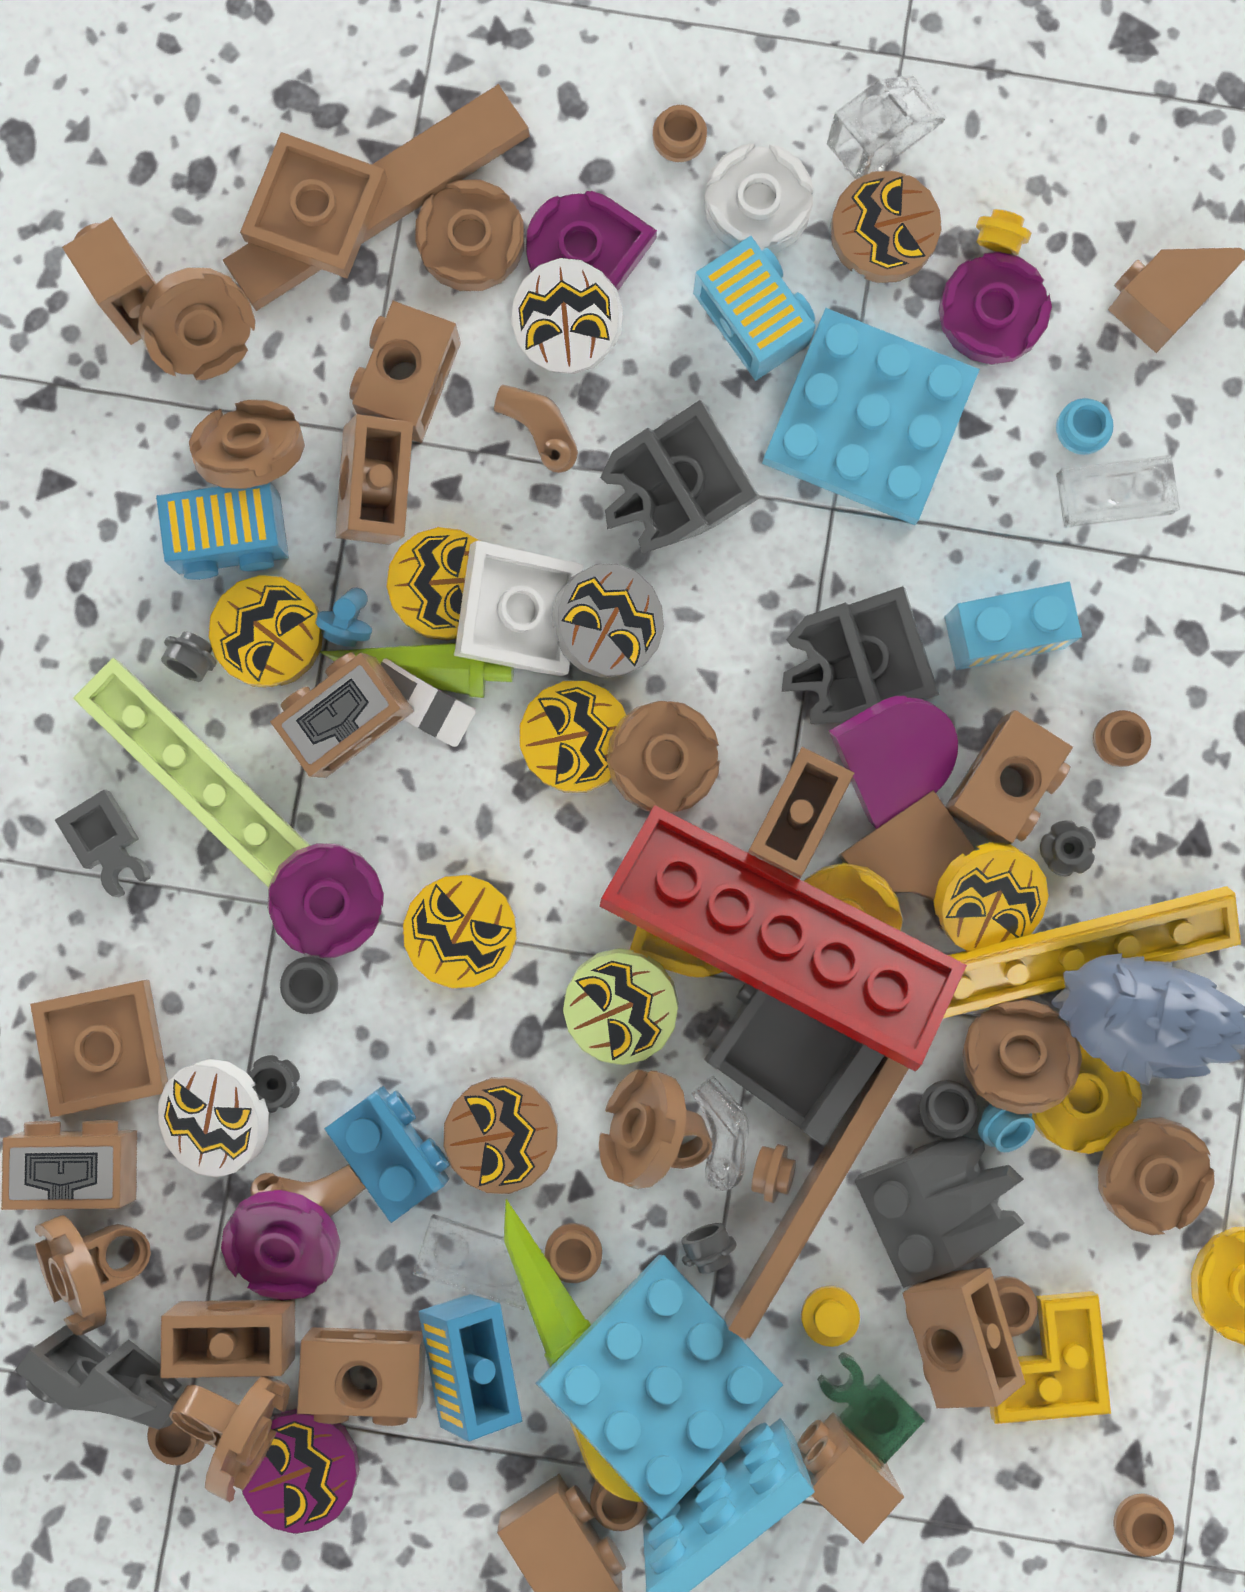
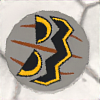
[552,564,664,677]

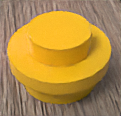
[976,209,1032,255]
[801,1286,860,1347]

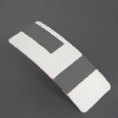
[381,659,476,747]

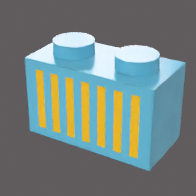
[693,236,816,381]
[944,581,1082,670]

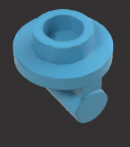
[315,587,372,647]

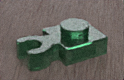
[817,1352,925,1464]

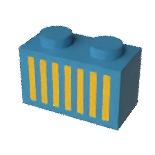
[156,482,289,580]
[418,1294,523,1442]

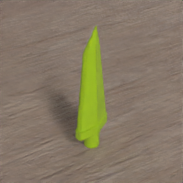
[319,643,514,698]
[503,1199,591,1367]

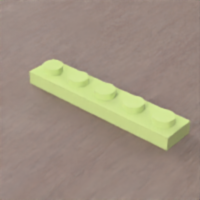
[73,658,311,888]

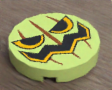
[563,948,679,1065]

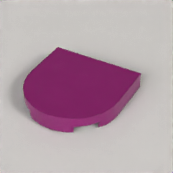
[526,191,657,291]
[829,696,958,829]

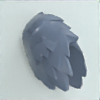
[1052,953,1245,1085]

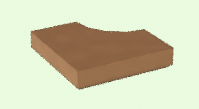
[839,790,976,902]

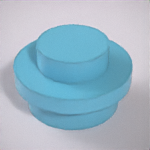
[1056,398,1113,455]
[978,1104,1035,1153]

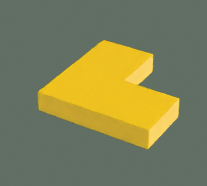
[990,1291,1111,1424]

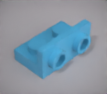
[324,1086,450,1223]

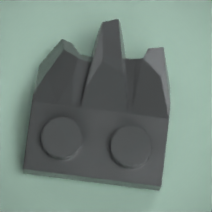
[600,400,760,554]
[782,586,939,724]
[855,1136,1025,1288]
[15,1325,182,1430]

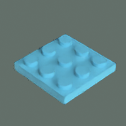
[762,308,980,525]
[535,1255,783,1520]
[643,1418,815,1592]

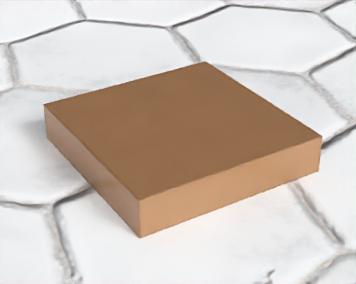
[240,132,387,279]
[30,980,168,1118]

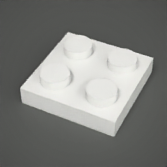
[454,540,583,677]

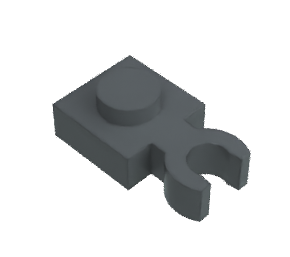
[55,790,151,897]

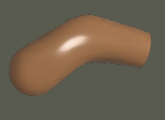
[494,384,578,473]
[250,1164,366,1217]

